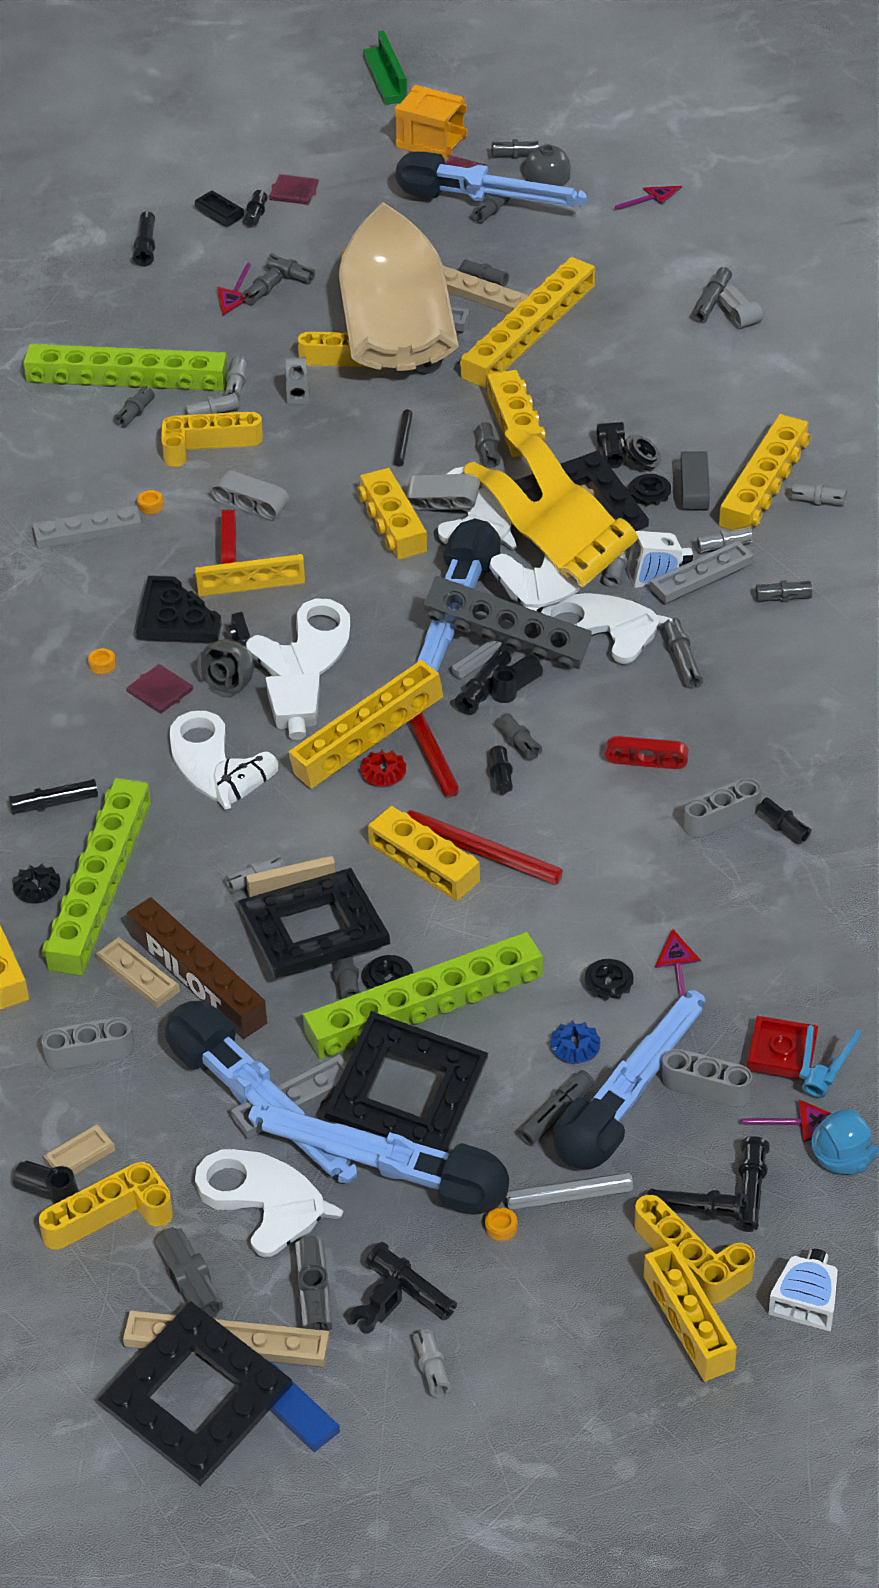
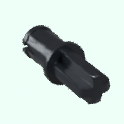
[245,190,268,226]
[489,745,513,795]
[758,797,812,844]

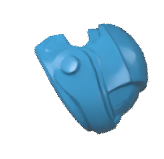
[811,1109,879,1175]

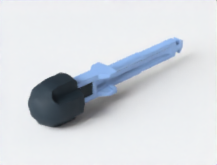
[395,152,587,207]
[417,518,501,672]
[553,990,705,1169]
[165,1001,357,1183]
[248,1104,510,1214]

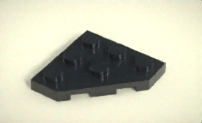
[136,575,222,642]

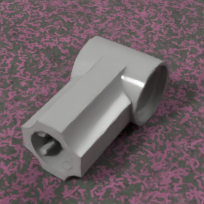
[719,285,763,328]

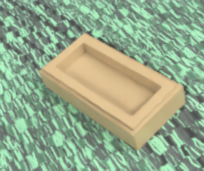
[43,1124,116,1175]

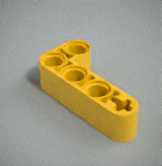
[297,332,385,368]
[162,412,264,467]
[39,1162,173,1250]
[634,1195,755,1304]

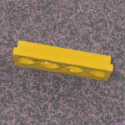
[195,554,305,597]

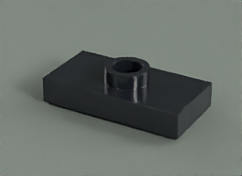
[195,190,244,226]

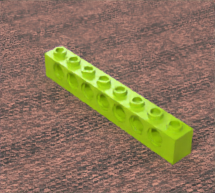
[24,344,228,391]
[42,778,151,976]
[303,932,543,1060]

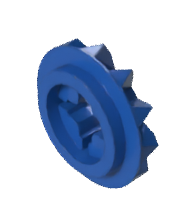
[550,1020,600,1063]

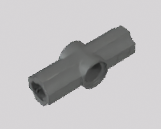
[156,1227,223,1318]
[295,1236,332,1331]

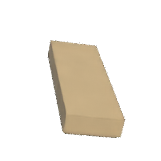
[246,856,336,897]
[96,937,180,1009]

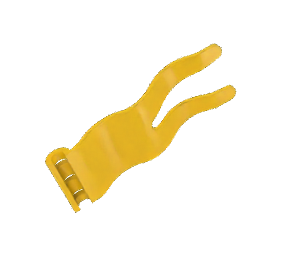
[463,426,639,588]

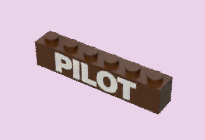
[127,897,267,1040]

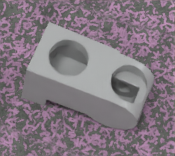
[285,357,310,404]

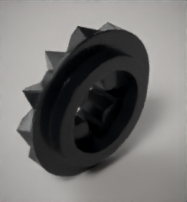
[623,435,661,470]
[629,474,671,505]
[13,863,61,903]
[365,955,413,989]
[585,959,634,1001]

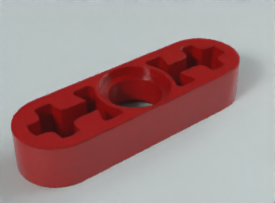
[221,510,236,564]
[605,736,689,769]

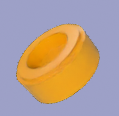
[137,490,164,514]
[88,648,116,674]
[485,1208,518,1241]

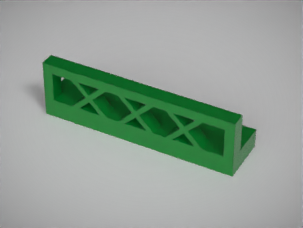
[363,31,407,105]

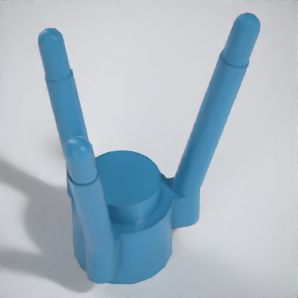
[799,1025,862,1098]

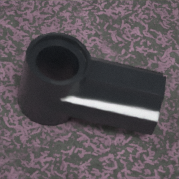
[597,422,626,468]
[492,654,543,703]
[13,1160,79,1205]

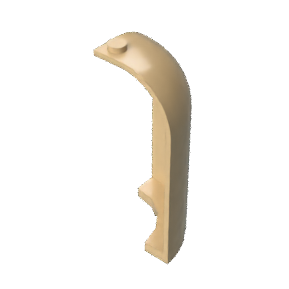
[339,202,459,371]

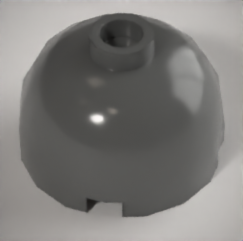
[525,144,571,186]
[197,639,254,697]

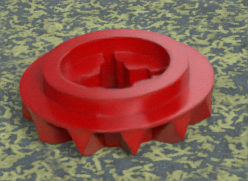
[360,749,406,786]

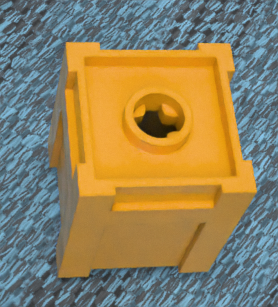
[394,85,467,160]

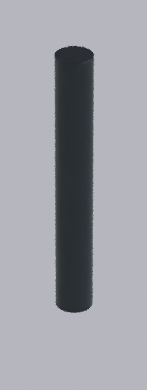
[394,409,413,467]

